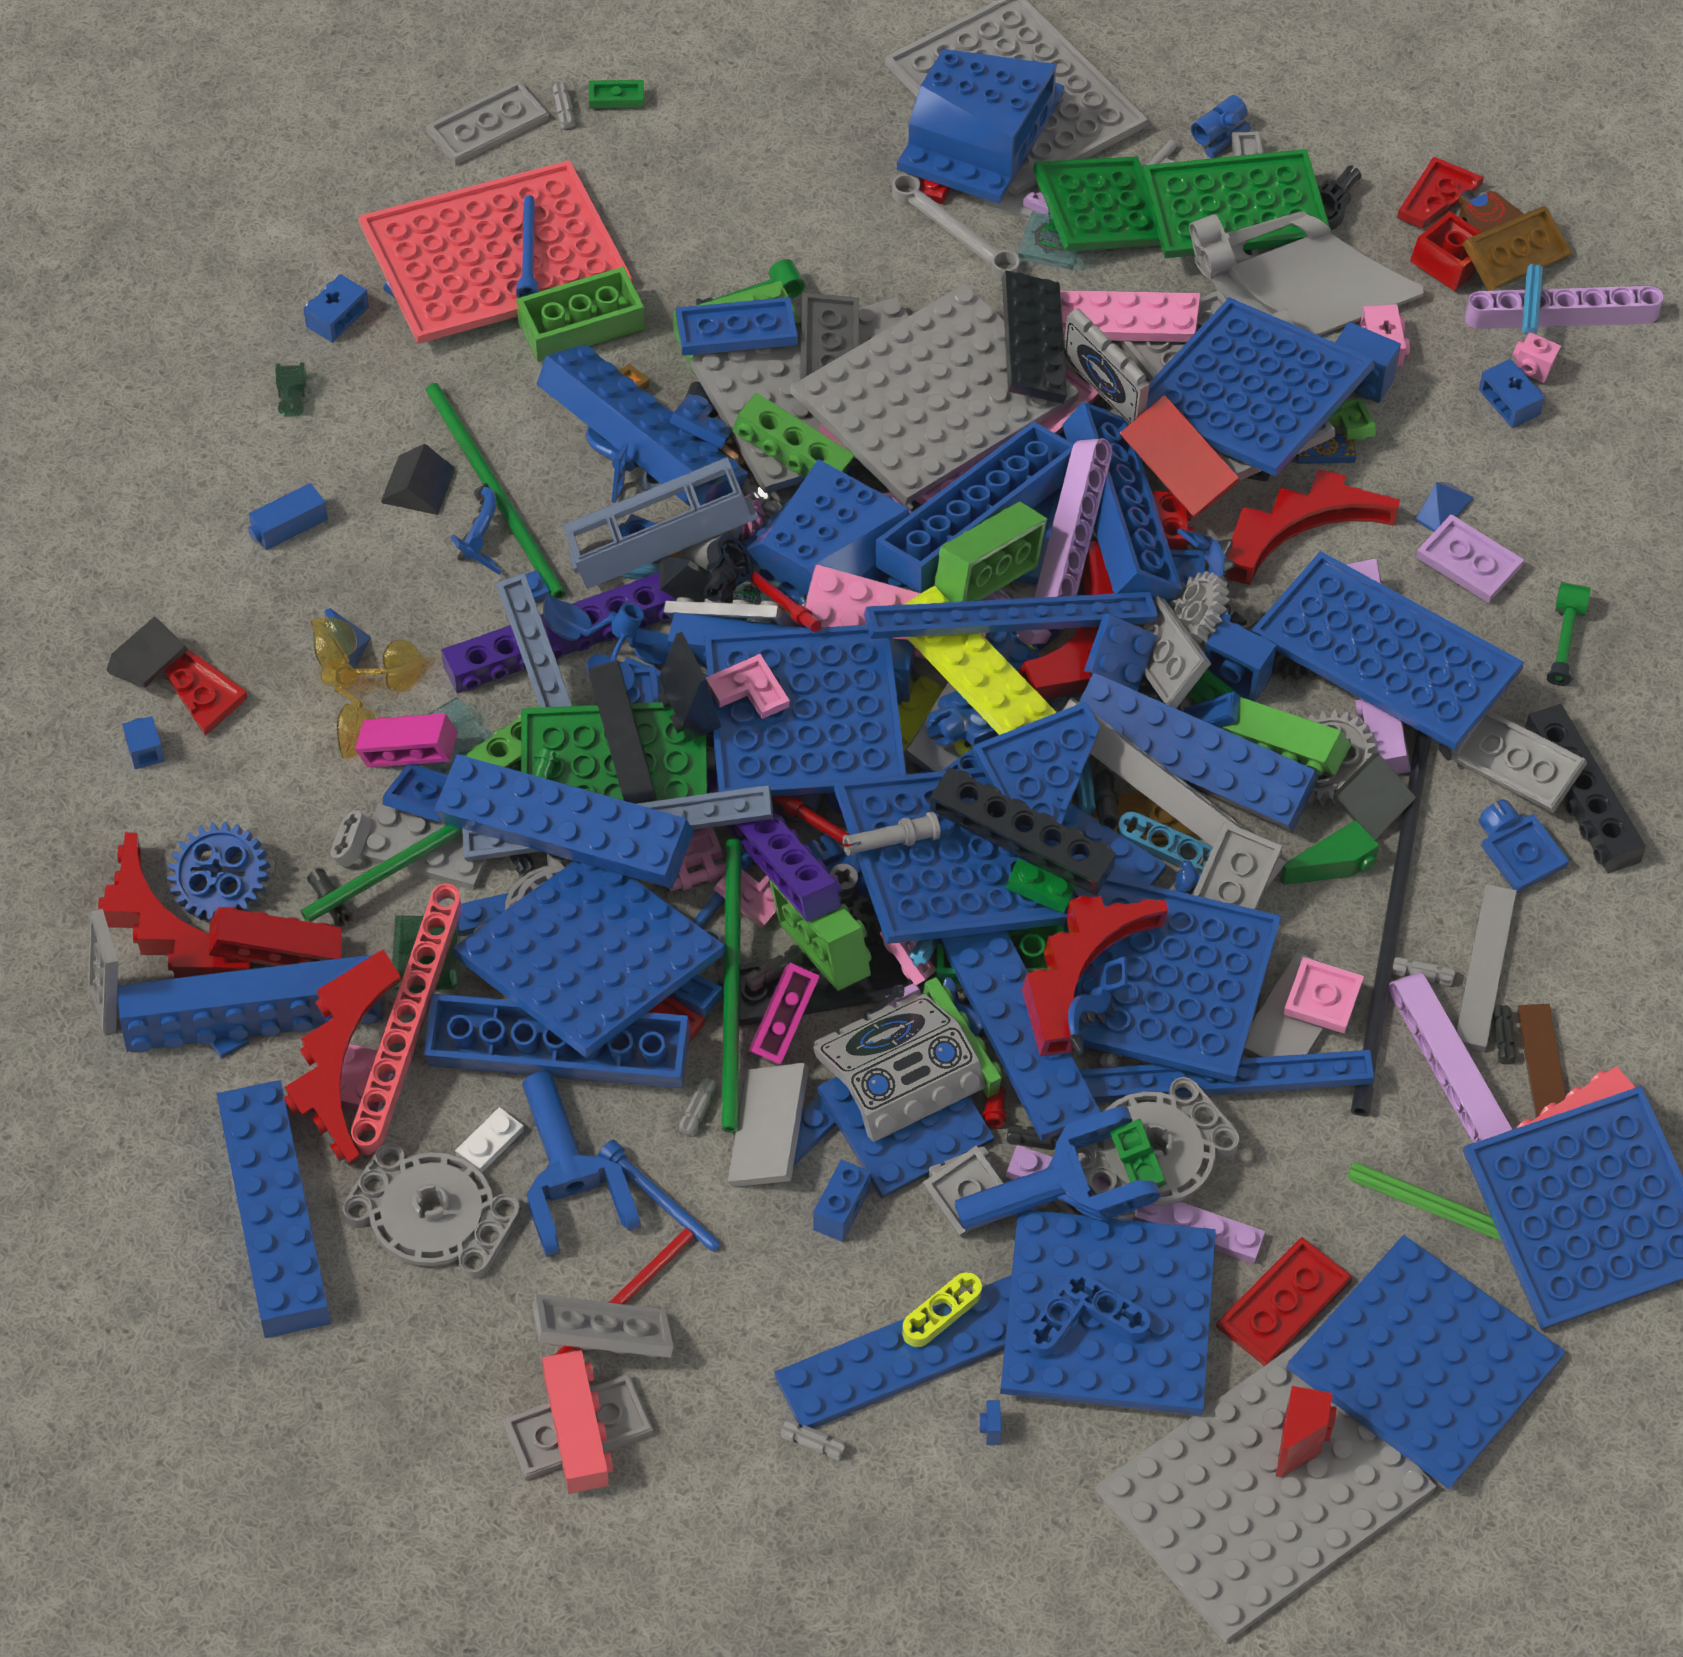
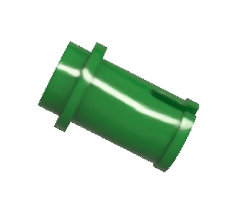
[532,749,558,780]

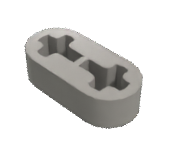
[330,810,371,867]

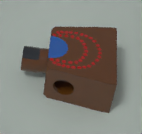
[1458,190,1524,232]

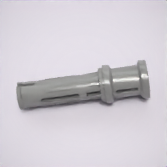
[843,812,940,856]

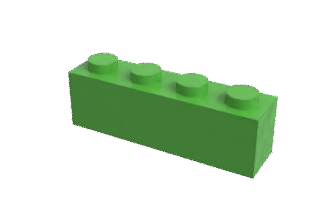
[1223,697,1352,776]

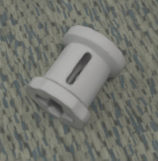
[830,864,858,902]

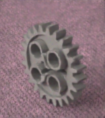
[1169,571,1230,647]
[1308,710,1379,806]

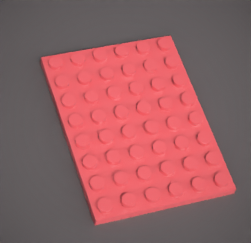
[359,160,632,344]

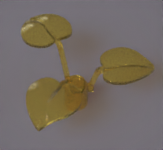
[310,617,423,759]

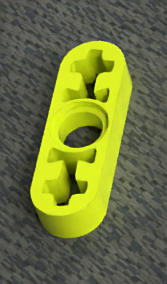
[902,1272,982,1347]

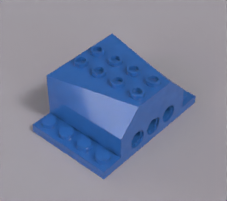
[897,49,1064,204]
[742,459,916,606]

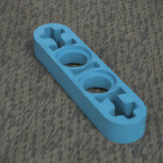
[1117,812,1213,873]

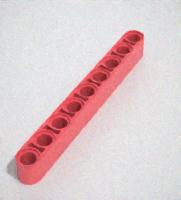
[351,883,462,1156]

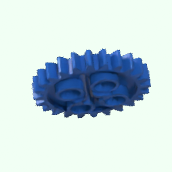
[167,822,270,921]

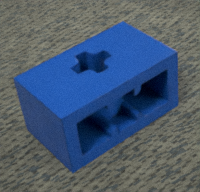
[304,274,369,343]
[1479,359,1544,428]
[813,1159,871,1242]

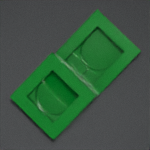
[1110,1119,1167,1188]

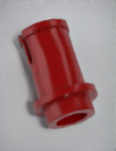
[982,1086,1008,1128]

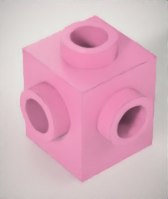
[1512,333,1561,383]

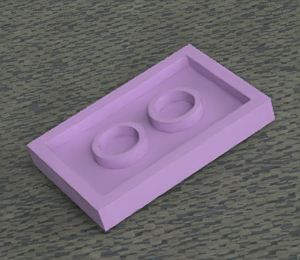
[1416,514,1524,603]

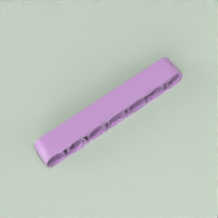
[1465,286,1663,329]
[1034,438,1112,630]
[1389,972,1512,1143]

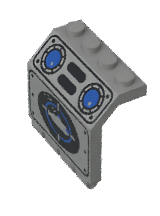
[1064,308,1149,424]
[813,993,986,1142]

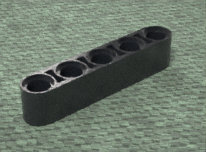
[588,660,657,804]

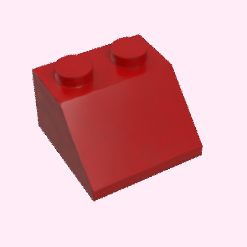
[1410,211,1482,291]
[1276,1386,1337,1477]

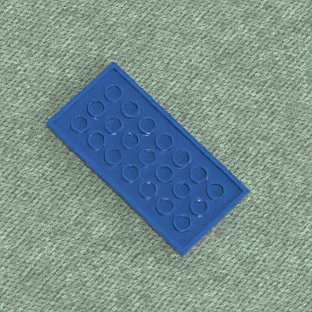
[1251,551,1524,750]

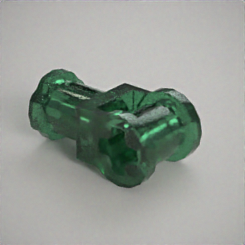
[275,362,307,417]

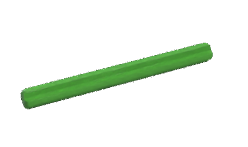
[1348,1162,1502,1241]

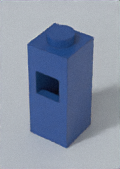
[248,483,328,550]

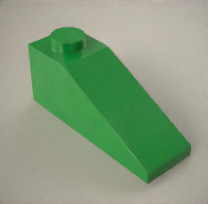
[1280,820,1379,885]

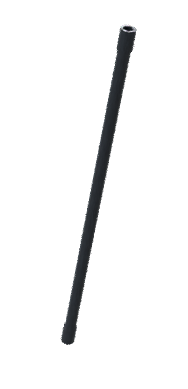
[1351,730,1432,1117]

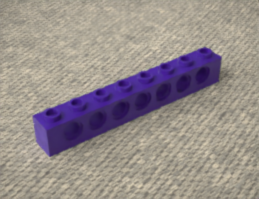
[442,573,677,693]
[708,765,842,922]

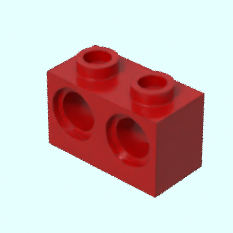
[1152,492,1193,550]

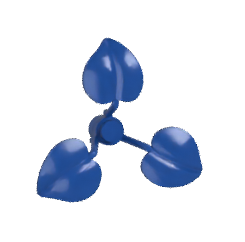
[543,593,669,692]

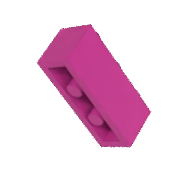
[355,713,458,767]
[748,963,820,1065]

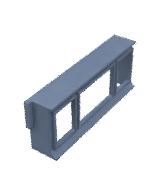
[563,457,759,589]

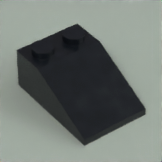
[658,632,721,742]

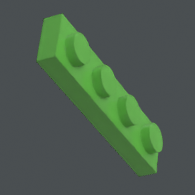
[924,977,1003,1098]

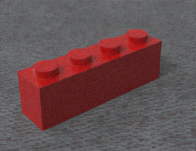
[209,906,341,966]

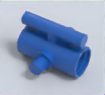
[1191,95,1251,158]

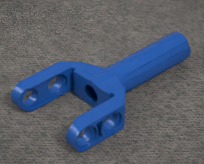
[522,1071,641,1257]
[954,1106,1160,1231]

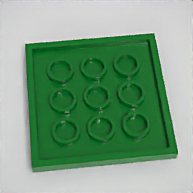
[1032,157,1161,251]

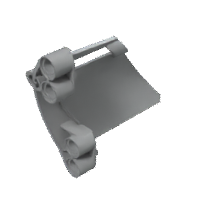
[1189,211,1424,336]

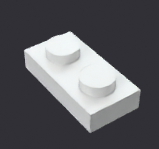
[455,1107,524,1173]

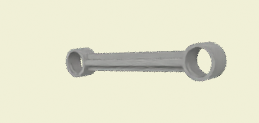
[892,173,1020,281]

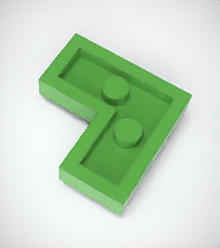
[1328,398,1376,440]

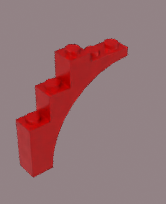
[1225,469,1400,585]
[1018,541,1114,700]
[98,832,254,978]
[1022,896,1168,1056]
[283,949,401,1166]

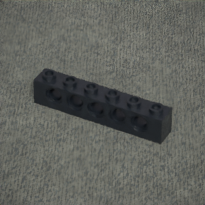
[1525,704,1646,873]
[930,767,1116,896]

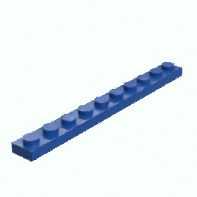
[864,592,1158,639]
[1079,1050,1374,1103]

